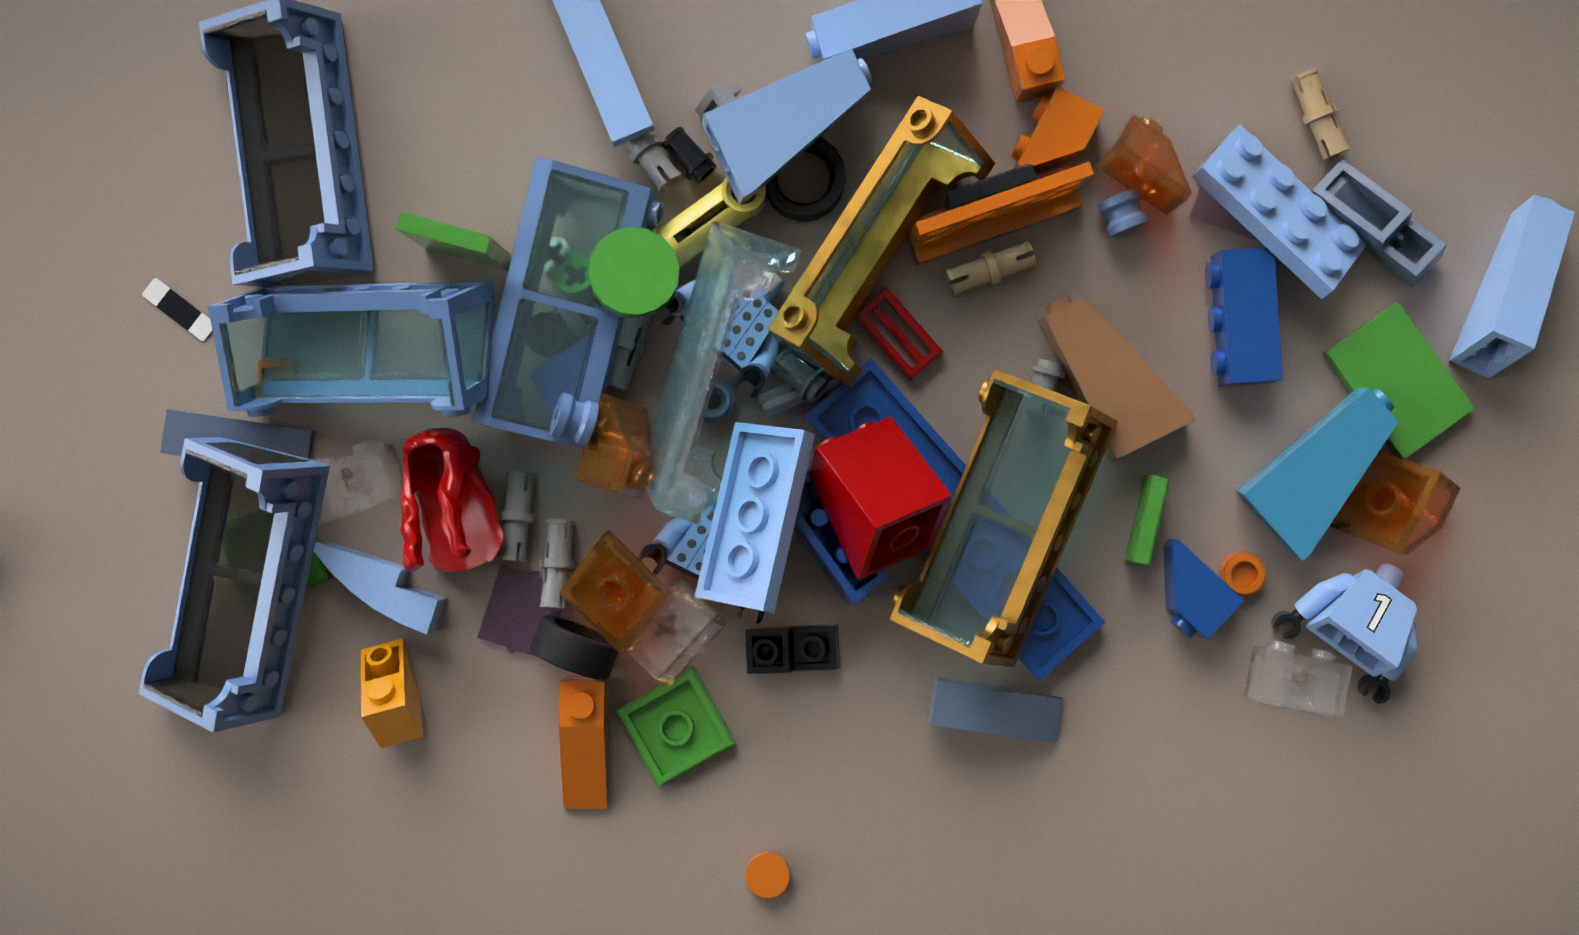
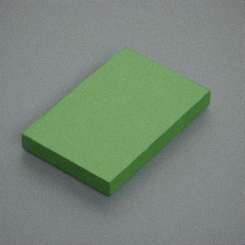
[395,212,512,272]
[1322,302,1475,460]

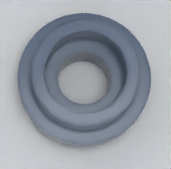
[691,379,735,423]

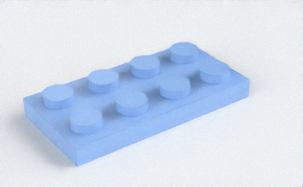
[1192,124,1367,299]
[694,422,815,614]

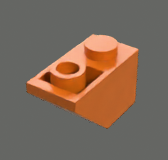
[1010,86,1105,172]

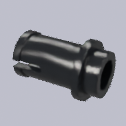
[661,126,717,184]

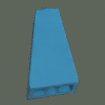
[1236,387,1399,561]

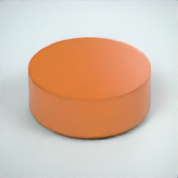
[1218,552,1266,596]
[746,851,790,898]

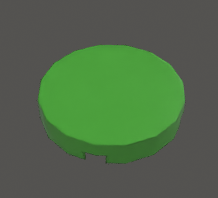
[588,227,680,318]

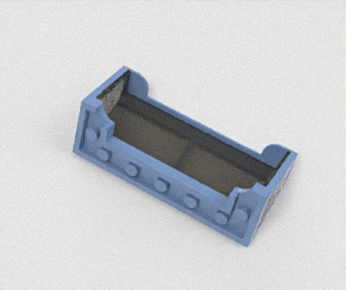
[199,0,374,287]
[139,437,330,733]

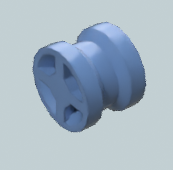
[1097,188,1151,238]
[549,392,599,446]

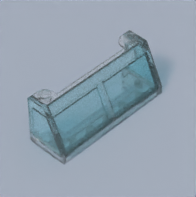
[639,221,801,525]

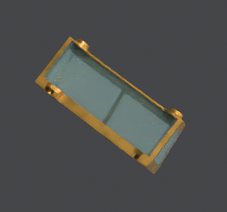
[768,96,995,388]
[890,369,1118,668]

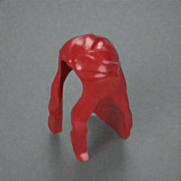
[400,427,505,573]

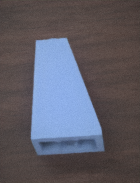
[805,0,983,62]
[701,48,872,205]
[1449,195,1575,378]

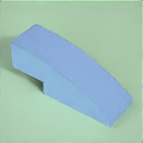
[313,541,447,634]

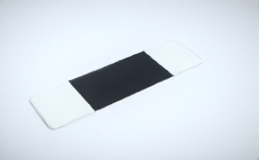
[142,278,212,341]

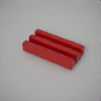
[854,286,944,381]

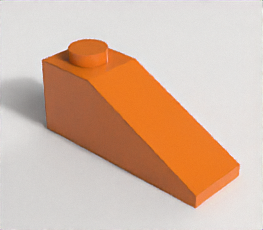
[990,0,1066,102]
[559,676,610,809]

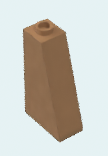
[1038,295,1196,461]

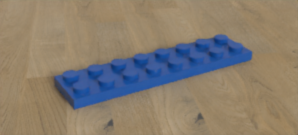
[805,358,1105,681]

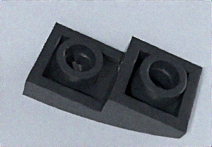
[745,624,840,674]

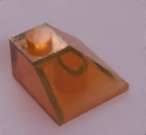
[1096,114,1192,215]
[574,393,654,499]
[1329,451,1461,556]
[559,530,673,654]

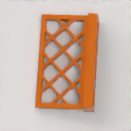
[907,161,1094,265]

